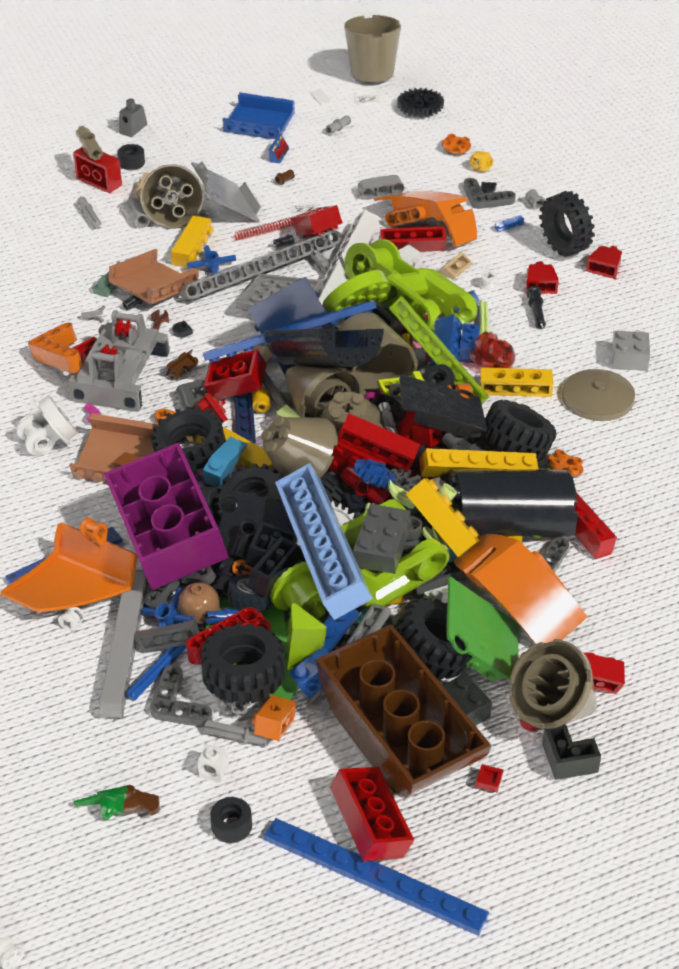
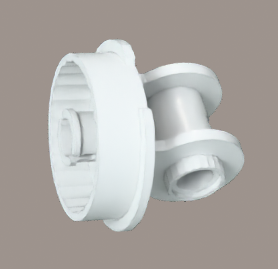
[16,395,78,455]

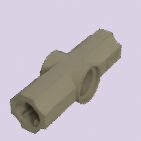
[76,125,103,161]

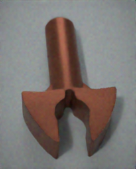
[150,309,169,331]

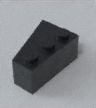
[247,536,306,597]

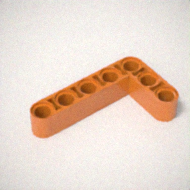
[28,323,83,373]

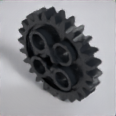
[397,87,444,118]

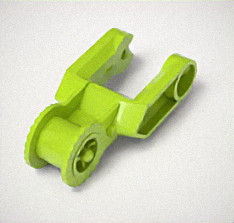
[344,239,477,331]
[270,499,450,624]

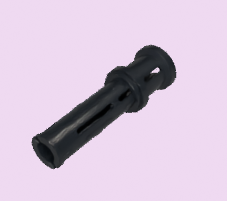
[526,286,546,329]

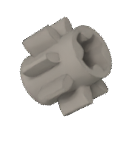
[222,699,251,717]

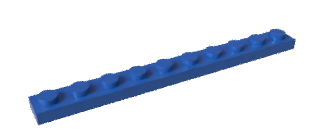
[202,300,377,362]
[264,818,489,936]

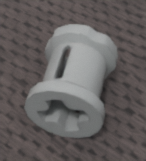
[525,189,545,209]

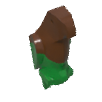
[74,785,160,821]

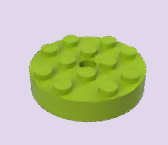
[322,270,391,322]

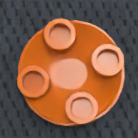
[441,133,471,153]
[547,449,584,476]

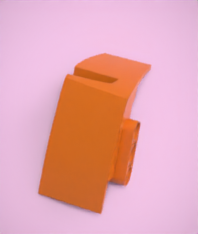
[374,191,477,247]
[453,534,588,644]

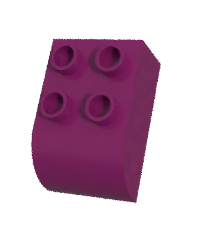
[104,443,229,590]

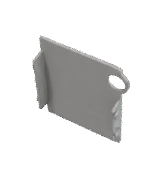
[191,161,261,222]

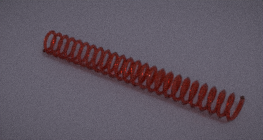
[235,218,293,241]

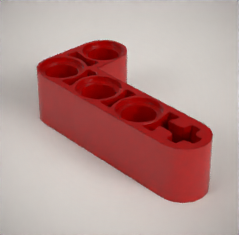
[186,607,271,665]

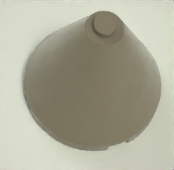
[285,366,361,418]
[509,639,597,729]

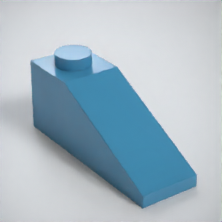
[203,437,248,488]

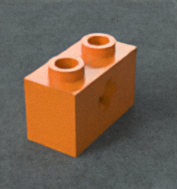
[252,695,297,741]

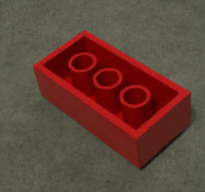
[330,767,414,862]

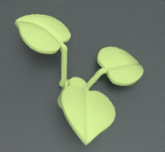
[388,479,459,551]

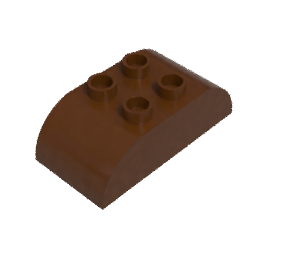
[316,624,491,798]

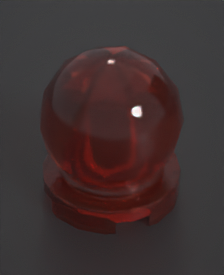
[470,331,516,368]

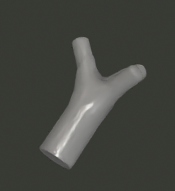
[81,305,106,322]

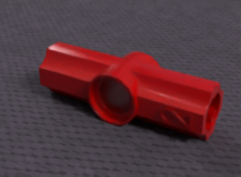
[340,466,394,505]

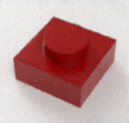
[476,764,504,793]

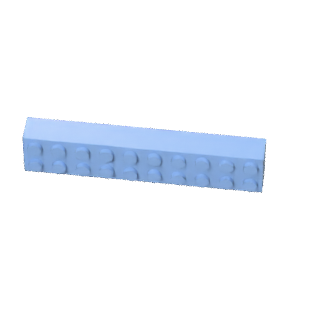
[275,463,373,620]

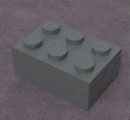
[353,504,411,574]

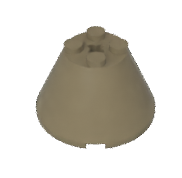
[140,164,204,228]
[319,392,385,432]
[261,416,338,478]

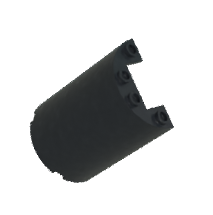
[264,328,384,367]
[442,469,578,536]

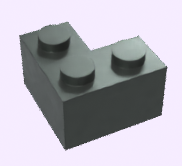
[542,724,601,780]

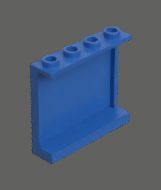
[223,92,295,139]

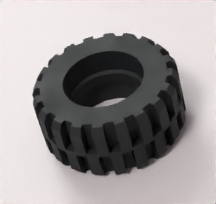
[481,399,557,462]
[395,598,472,679]
[201,624,285,704]

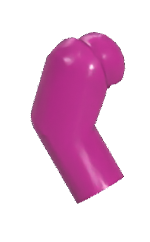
[84,403,101,422]

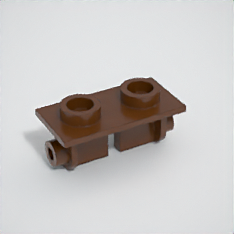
[164,349,199,380]

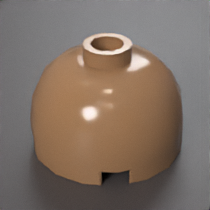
[178,582,220,624]

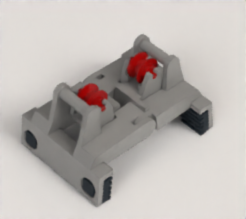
[69,310,170,412]

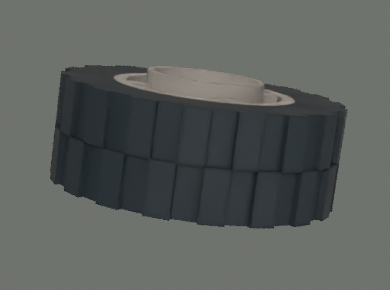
[226,574,272,612]

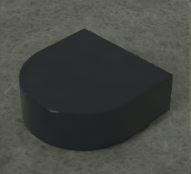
[172,320,193,338]

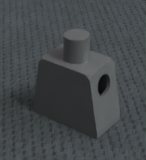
[119,98,148,137]

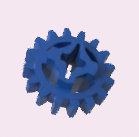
[353,459,396,488]

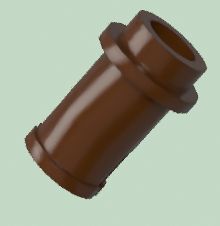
[275,169,295,185]

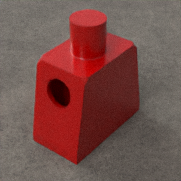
[586,245,622,280]
[526,261,559,294]

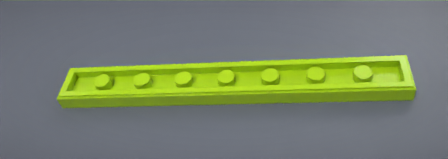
[389,296,490,404]

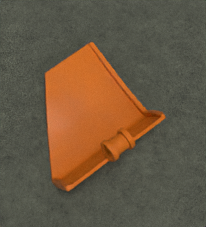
[0,517,137,612]

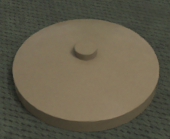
[562,369,635,421]

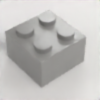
[611,330,650,371]

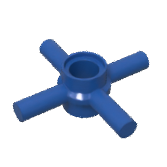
[187,245,236,278]
[142,587,194,627]

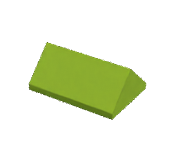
[286,603,327,670]

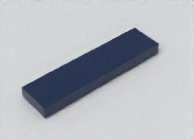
[234,392,256,443]

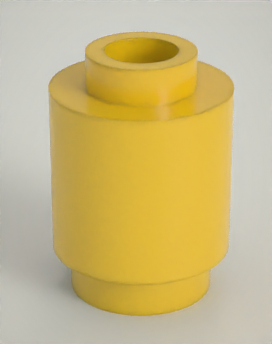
[252,387,271,413]

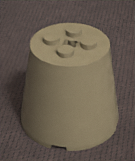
[344,15,401,82]
[338,312,418,401]

